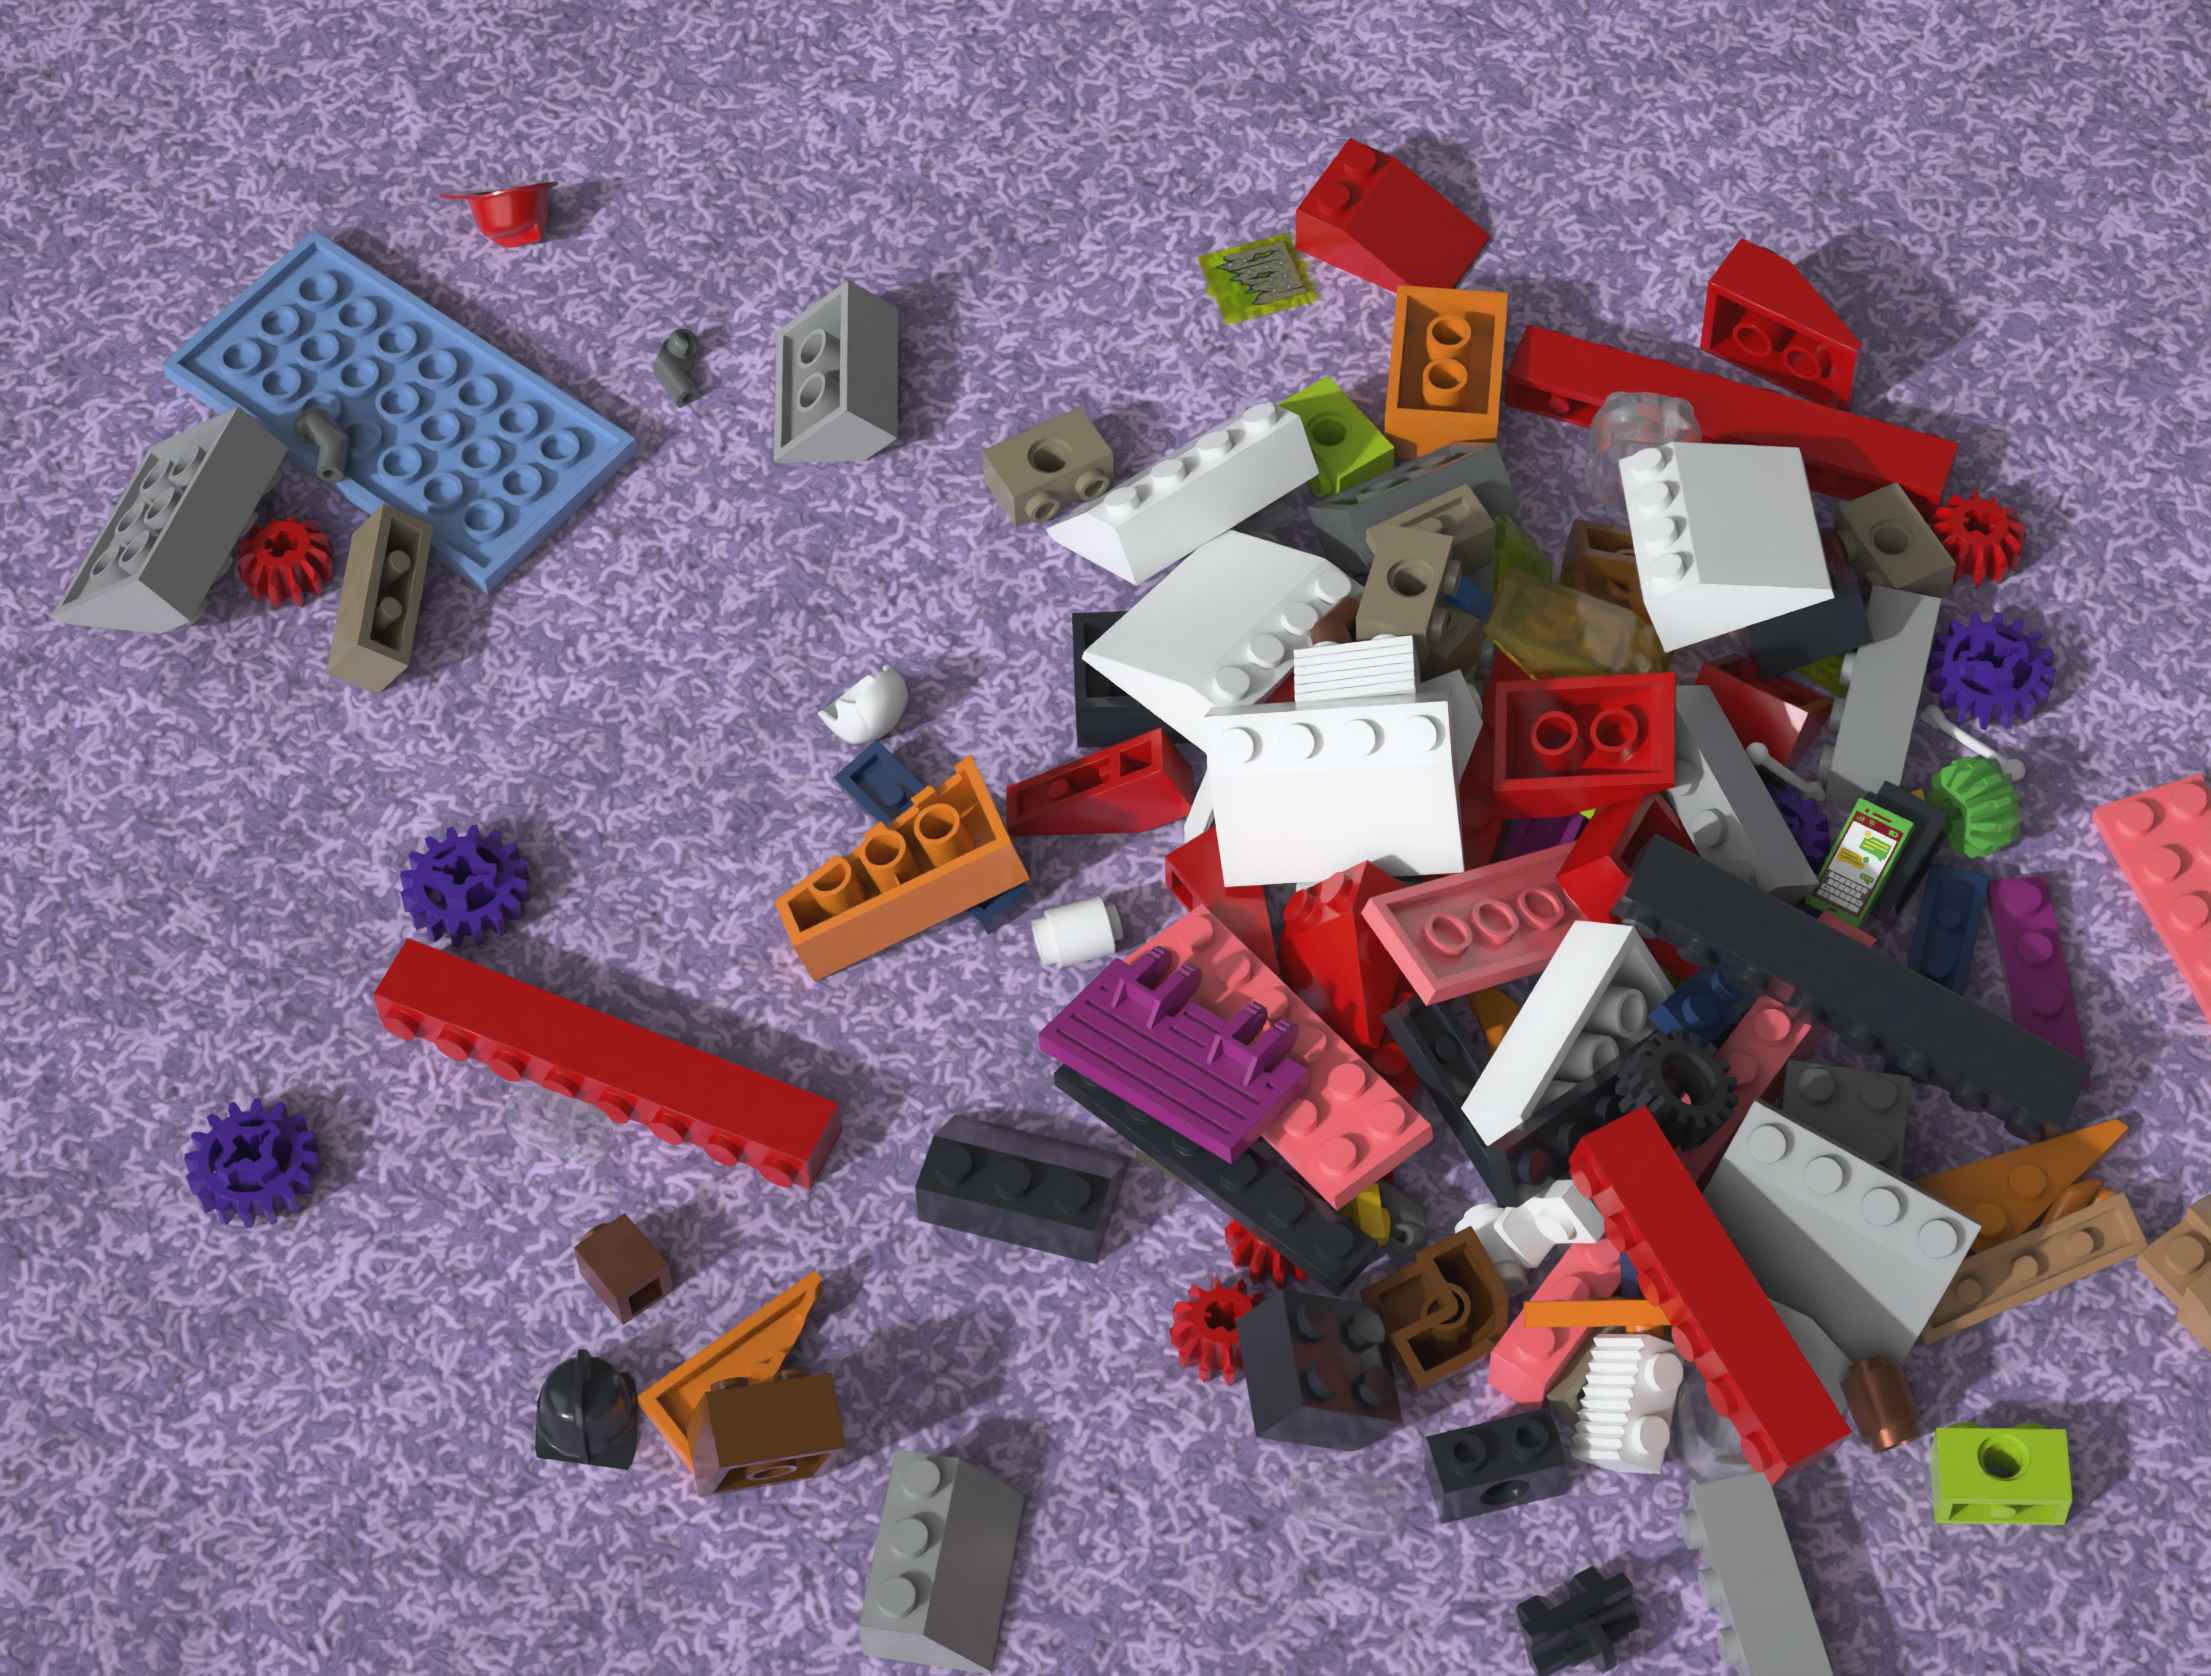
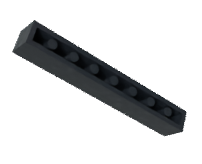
[1609,833,2092,1142]

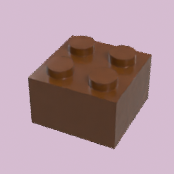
[685,1367,846,1497]

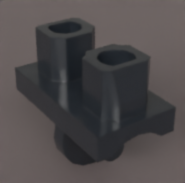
[1516,1565,1640,1676]

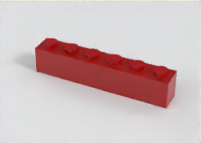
[1568,1105,1852,1486]

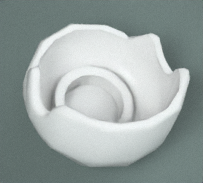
[818,665,909,744]

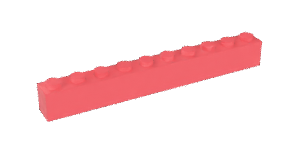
[1488,910,1877,1411]

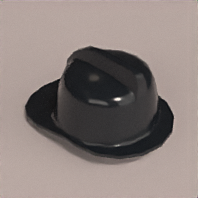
[535,1349,638,1470]

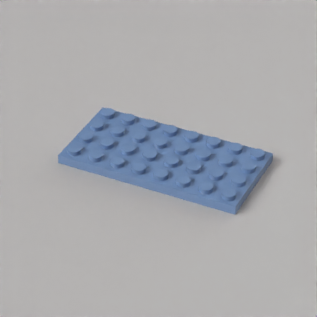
[162,230,638,594]

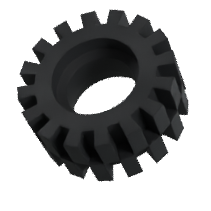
[1615,1029,1739,1152]

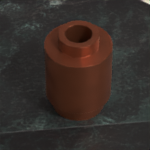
[1840,1354,1922,1454]

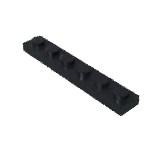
[1486,1024,1734,1208]
[1054,1063,1379,1297]

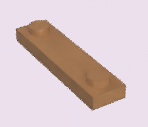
[1917,1191,2148,1347]

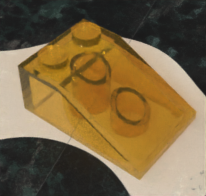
[1481,567,1675,679]

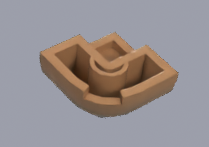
[2135,1194,2211,1353]

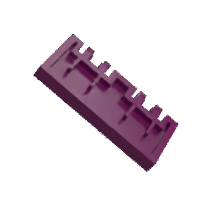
[1038,945,1310,1164]

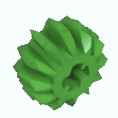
[1927,754,2025,858]

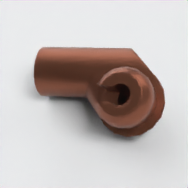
[1310,596,1360,646]

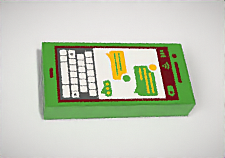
[1804,798,1915,930]

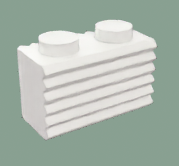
[1293,634,1421,702]
[1569,1334,1685,1475]

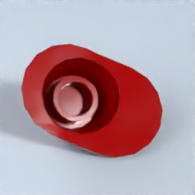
[439,181,559,248]

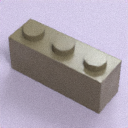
[326,504,434,692]

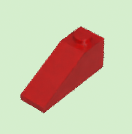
[1006,727,1195,836]
[1165,825,1280,979]

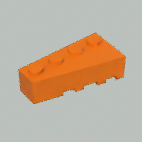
[774,754,1030,982]

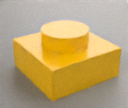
[1337,1183,1390,1248]

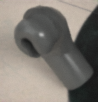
[653,328,701,408]
[293,408,350,483]
[1375,1178,1429,1257]

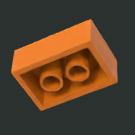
[1384,285,1508,460]

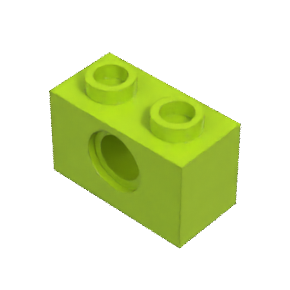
[1277,376,1395,498]
[1930,1422,2073,1525]

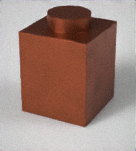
[574,1213,674,1325]

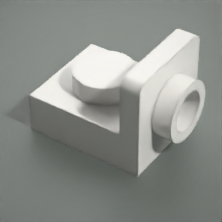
[1494,1180,1605,1268]

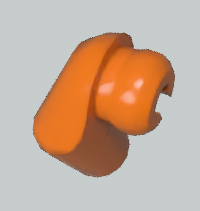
[2039,1178,2117,1227]

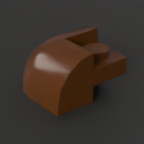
[1559,519,1663,653]
[1360,1226,1509,1396]

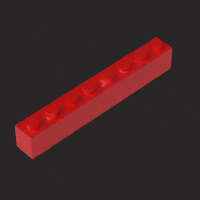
[1505,325,1959,524]
[373,938,843,1190]

